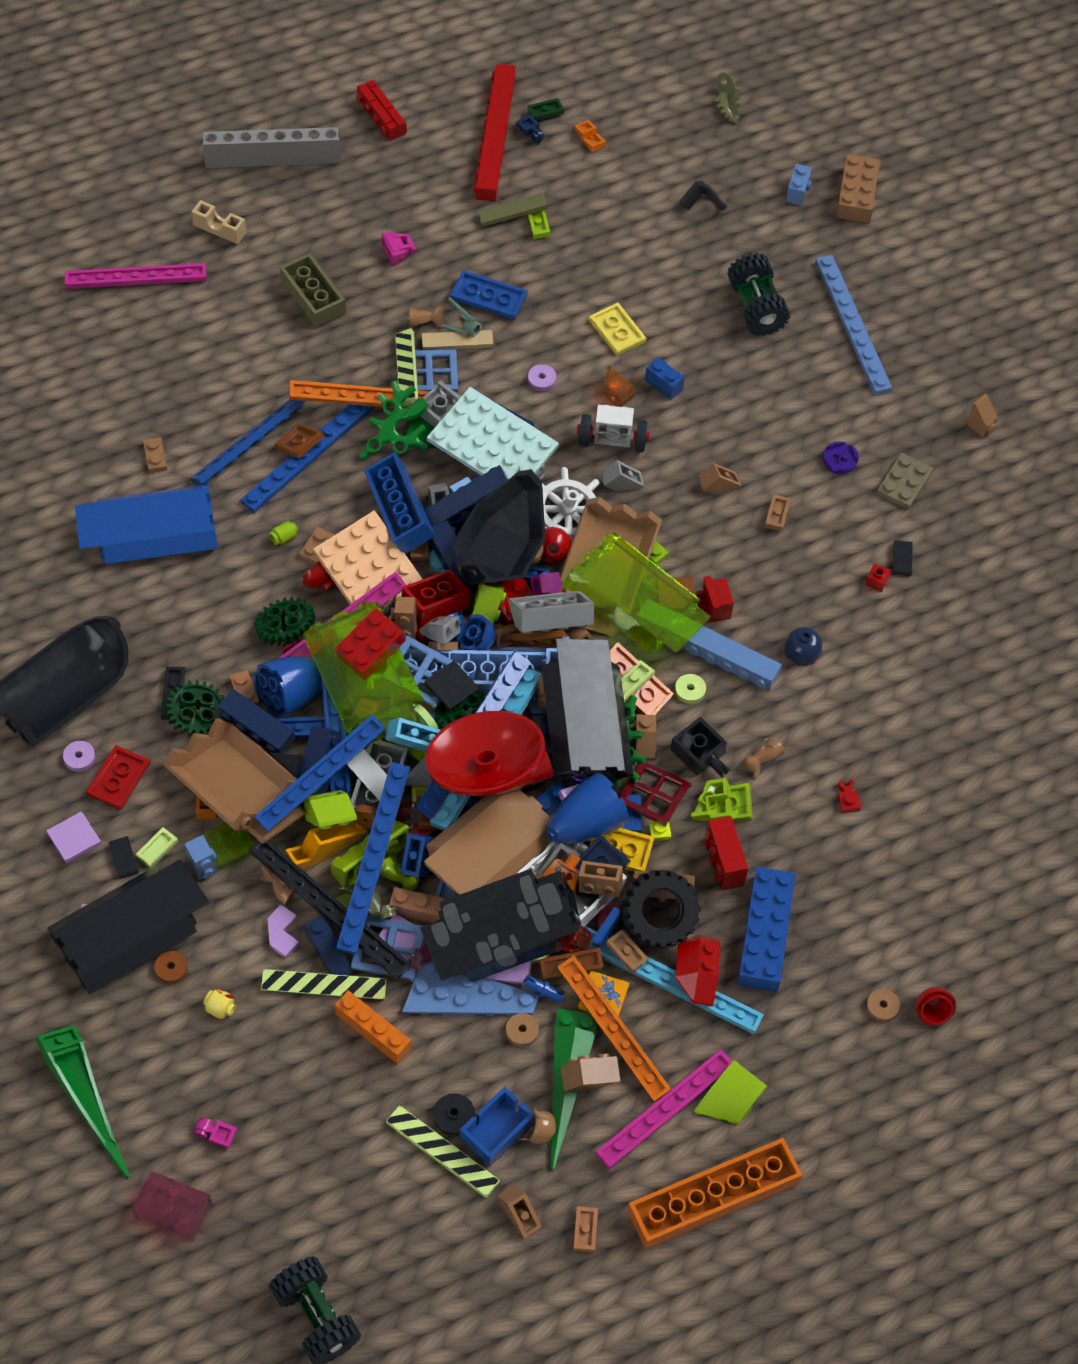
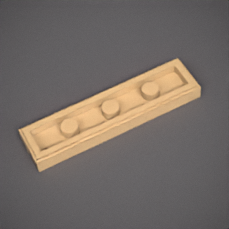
[422,330,493,350]

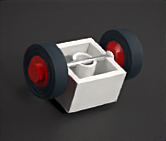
[577,405,650,453]

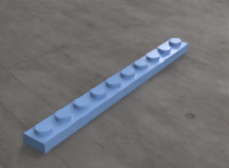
[815,255,892,395]

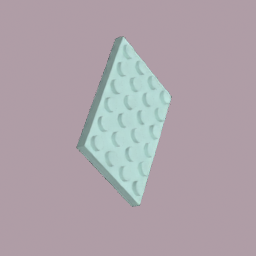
[427,387,559,478]

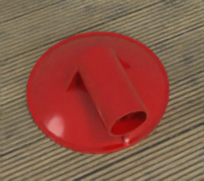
[425,711,553,796]

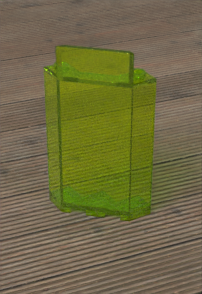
[563,532,711,653]
[303,602,424,742]

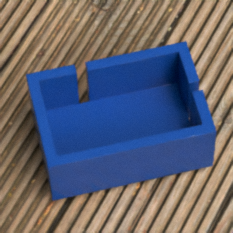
[460,1087,535,1167]

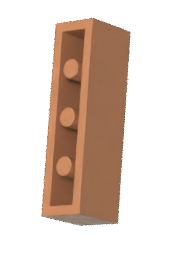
[389,887,446,924]

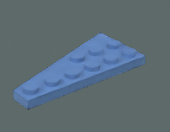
[402,958,539,1016]

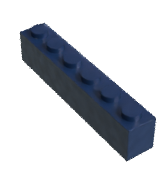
[425,465,509,526]

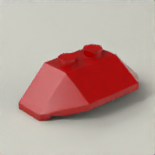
[675,935,721,1007]

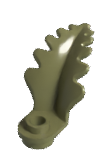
[714,73,741,124]
[338,884,397,920]

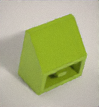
[304,790,357,829]

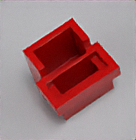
[695,575,734,624]

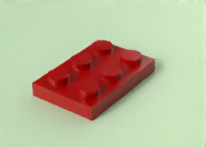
[86,745,151,811]

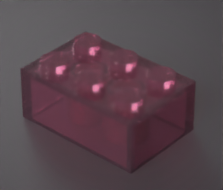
[132,1171,212,1242]

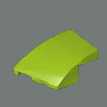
[691,778,753,822]
[694,1060,767,1125]

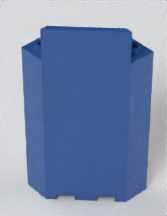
[75,484,218,564]

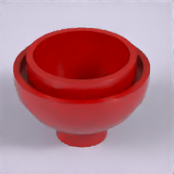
[541,527,571,564]
[302,561,335,591]
[915,987,956,1026]

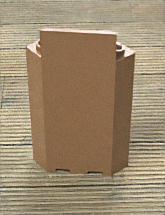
[560,497,662,637]
[163,718,307,844]
[424,787,552,895]

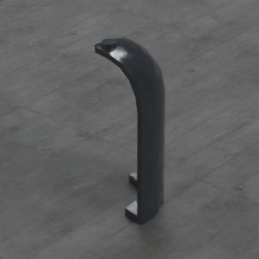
[0,616,128,747]

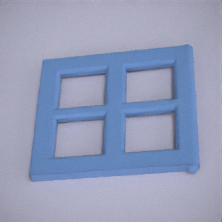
[415,349,458,392]
[381,636,461,708]
[351,916,424,981]

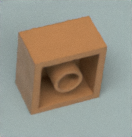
[561,1053,621,1092]

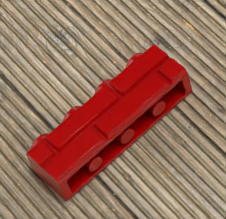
[356,80,407,141]

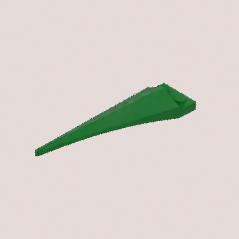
[551,1008,597,1171]
[35,1025,129,1179]

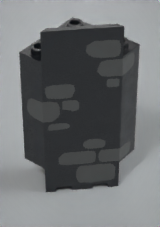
[420,869,581,982]

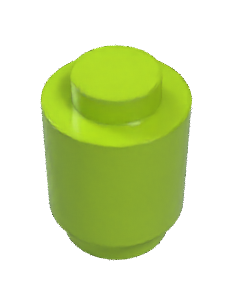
[269,520,298,546]

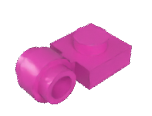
[194,1117,237,1149]

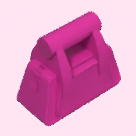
[381,232,417,266]

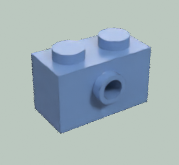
[786,164,812,205]
[185,835,217,880]

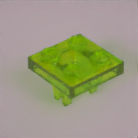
[203,823,254,868]

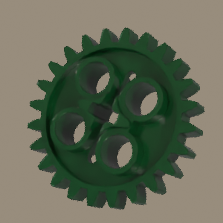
[254,597,316,646]
[165,680,225,738]
[434,691,486,729]

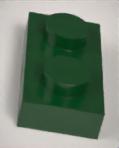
[527,98,564,121]

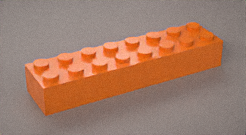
[627,1138,803,1250]

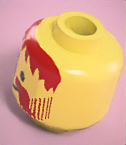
[203,988,236,1019]

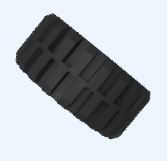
[620,870,701,948]

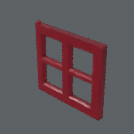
[618,762,692,827]

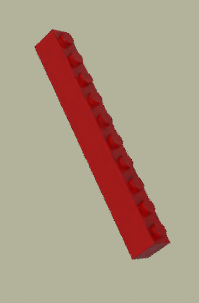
[473,63,516,201]

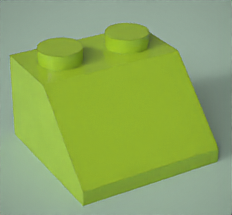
[470,582,506,624]

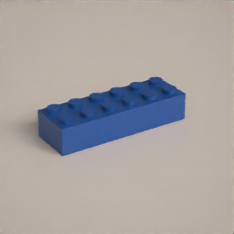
[364,452,435,554]
[737,866,796,992]

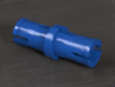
[522,975,565,1004]

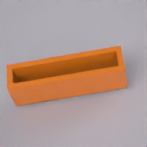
[335,990,412,1064]

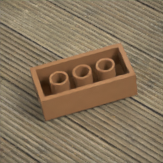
[836,154,880,223]

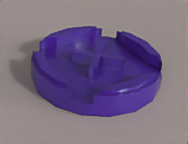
[822,441,859,474]

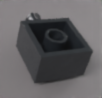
[670,717,730,778]

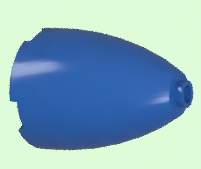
[253,656,323,718]
[546,773,629,844]

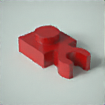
[838,779,861,813]

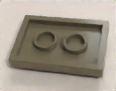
[876,453,934,510]

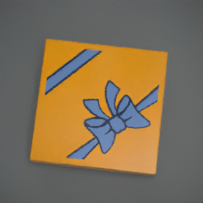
[578,971,630,1016]

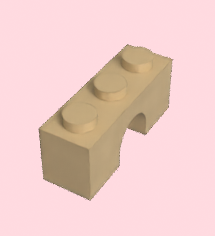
[191,200,247,244]

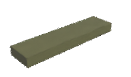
[478,192,548,227]

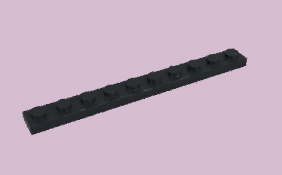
[249,840,411,980]

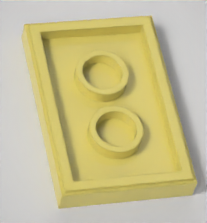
[589,303,647,356]

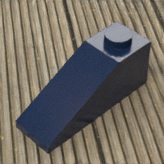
[304,916,353,976]

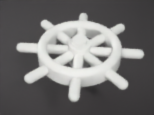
[542,467,599,543]

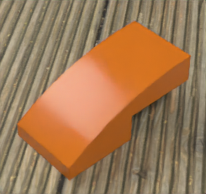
[574,120,607,152]

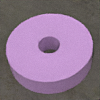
[528,364,556,392]
[63,741,96,772]

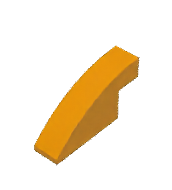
[284,821,367,870]

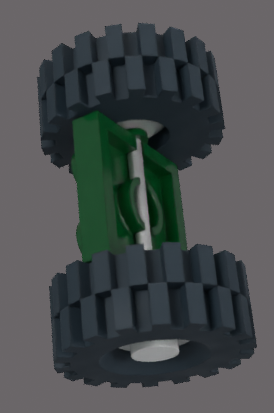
[727,253,791,336]
[269,1256,362,1364]

